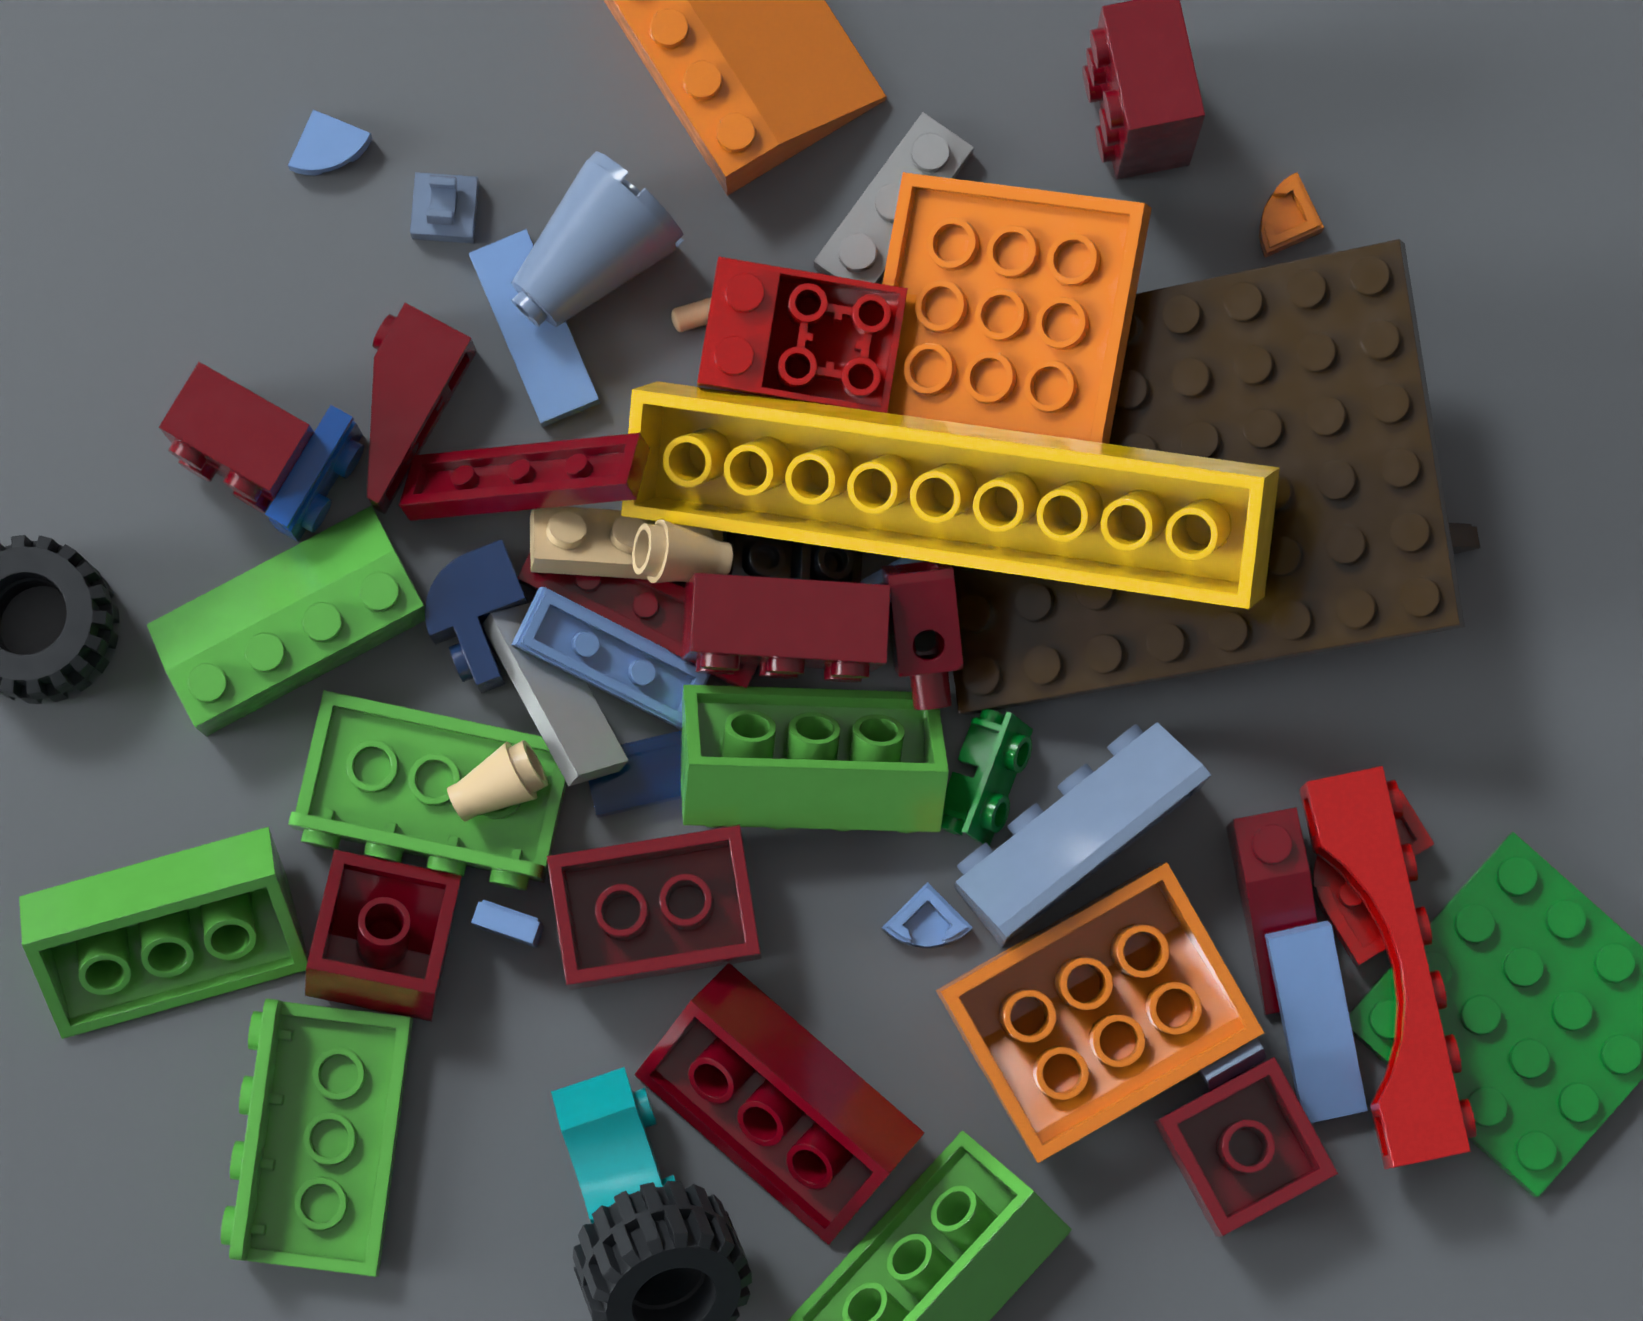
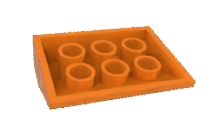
[604,0,887,196]
[936,862,1264,1163]

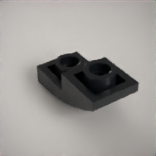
[726,532,862,583]

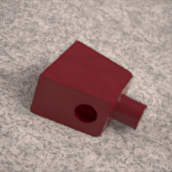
[882,561,963,710]

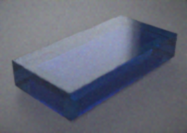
[588,730,682,818]

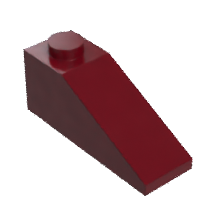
[367,303,477,514]
[1226,807,1317,1015]

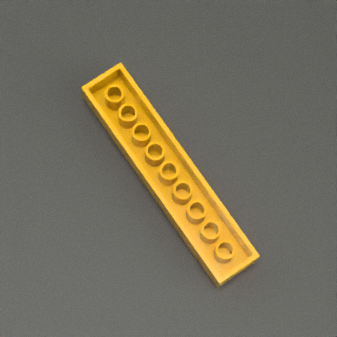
[621,381,1280,609]

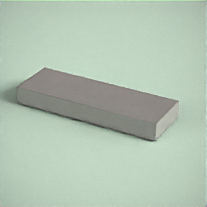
[481,602,629,786]

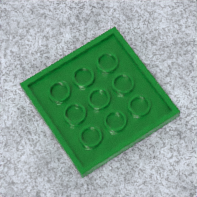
[1349,832,1643,1197]

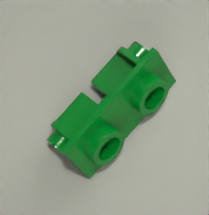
[941,709,1033,846]

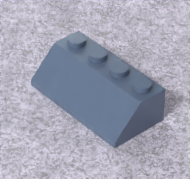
[954,722,1211,947]

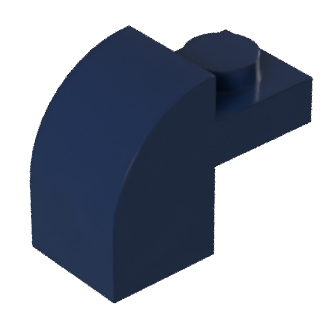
[425,539,528,693]

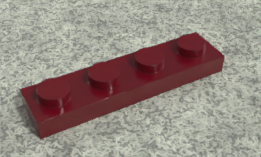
[399,433,650,521]
[517,553,760,688]

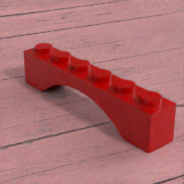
[1299,766,1476,1169]

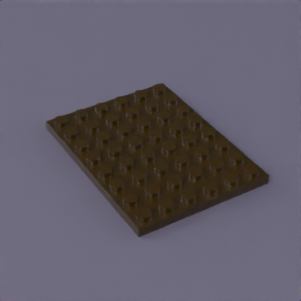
[951,239,1465,715]

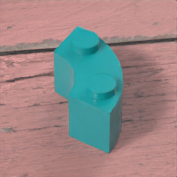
[551,1067,676,1224]

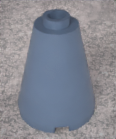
[511,151,684,327]

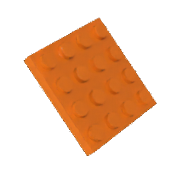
[882,172,1152,444]

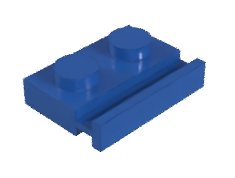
[265,405,364,542]

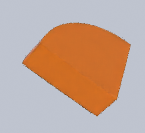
[1259,172,1324,258]

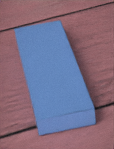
[469,229,600,428]
[511,587,711,729]
[1265,920,1368,1123]

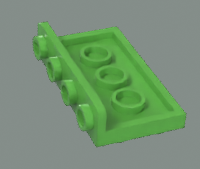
[288,690,567,890]
[221,998,413,1277]

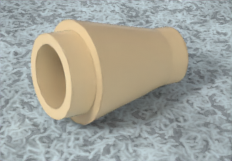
[632,519,733,583]
[447,740,548,822]

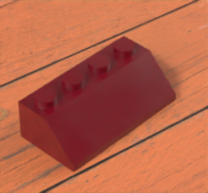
[634,963,925,1245]

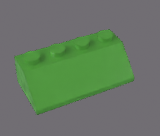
[147,505,425,737]
[681,685,949,833]
[19,826,308,1039]
[788,1130,1072,1321]

